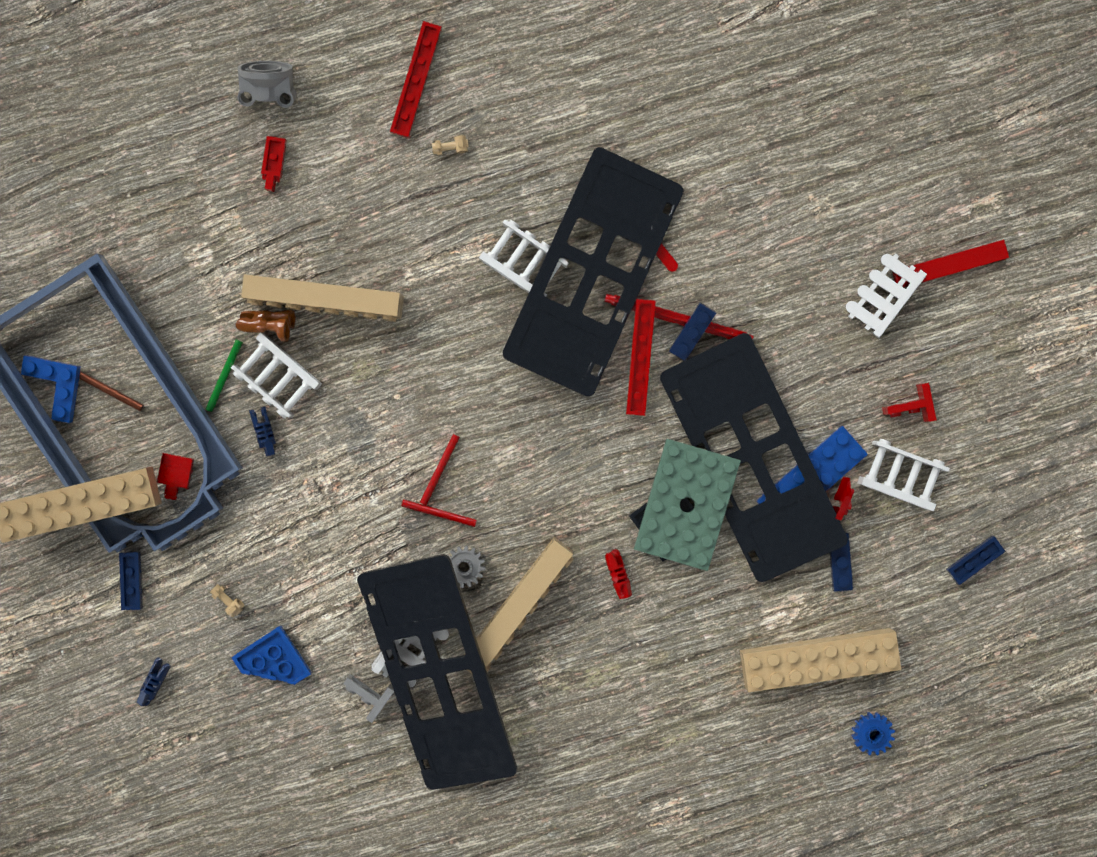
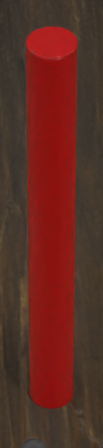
[420,434,460,505]
[401,499,477,527]

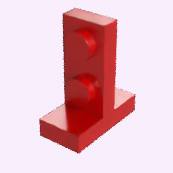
[882,383,937,422]

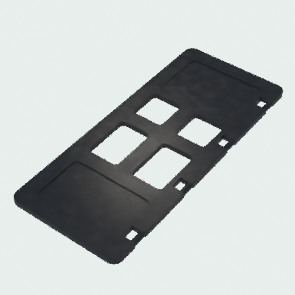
[502,147,684,397]
[660,333,848,582]
[357,554,518,790]

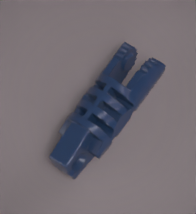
[249,406,276,457]
[136,657,171,706]

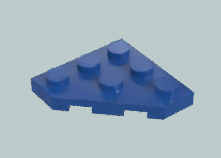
[231,625,312,685]

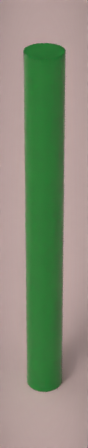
[205,339,243,412]

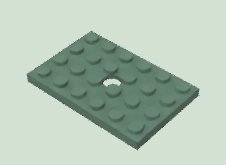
[633,438,741,571]

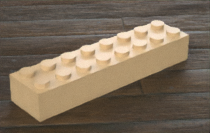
[241,274,404,322]
[0,466,162,543]
[464,537,573,674]
[740,628,901,692]

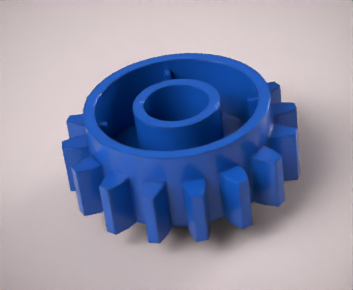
[851,712,895,756]

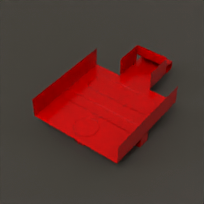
[157,453,194,500]
[833,477,854,520]

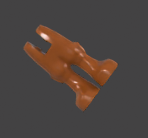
[236,310,296,342]

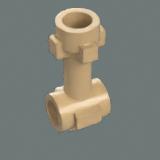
[432,135,469,156]
[210,584,244,617]

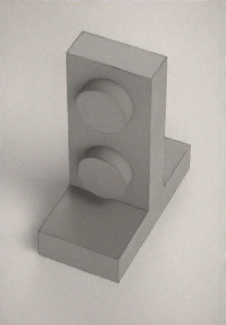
[343,674,394,723]

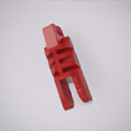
[605,549,632,599]

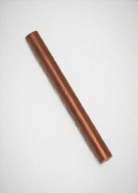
[79,371,144,411]

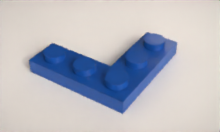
[21,355,81,423]

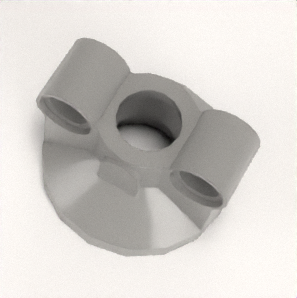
[237,61,297,108]

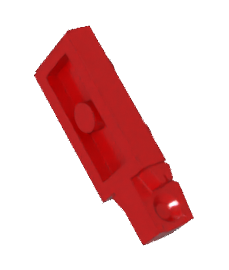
[261,136,287,192]

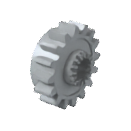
[447,545,486,588]

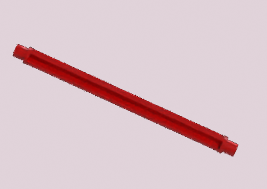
[604,294,754,340]

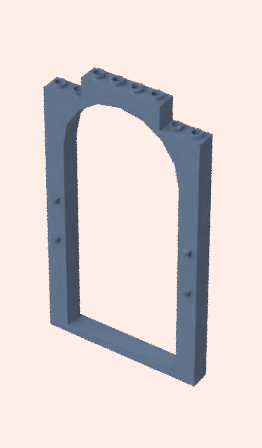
[0,253,243,553]

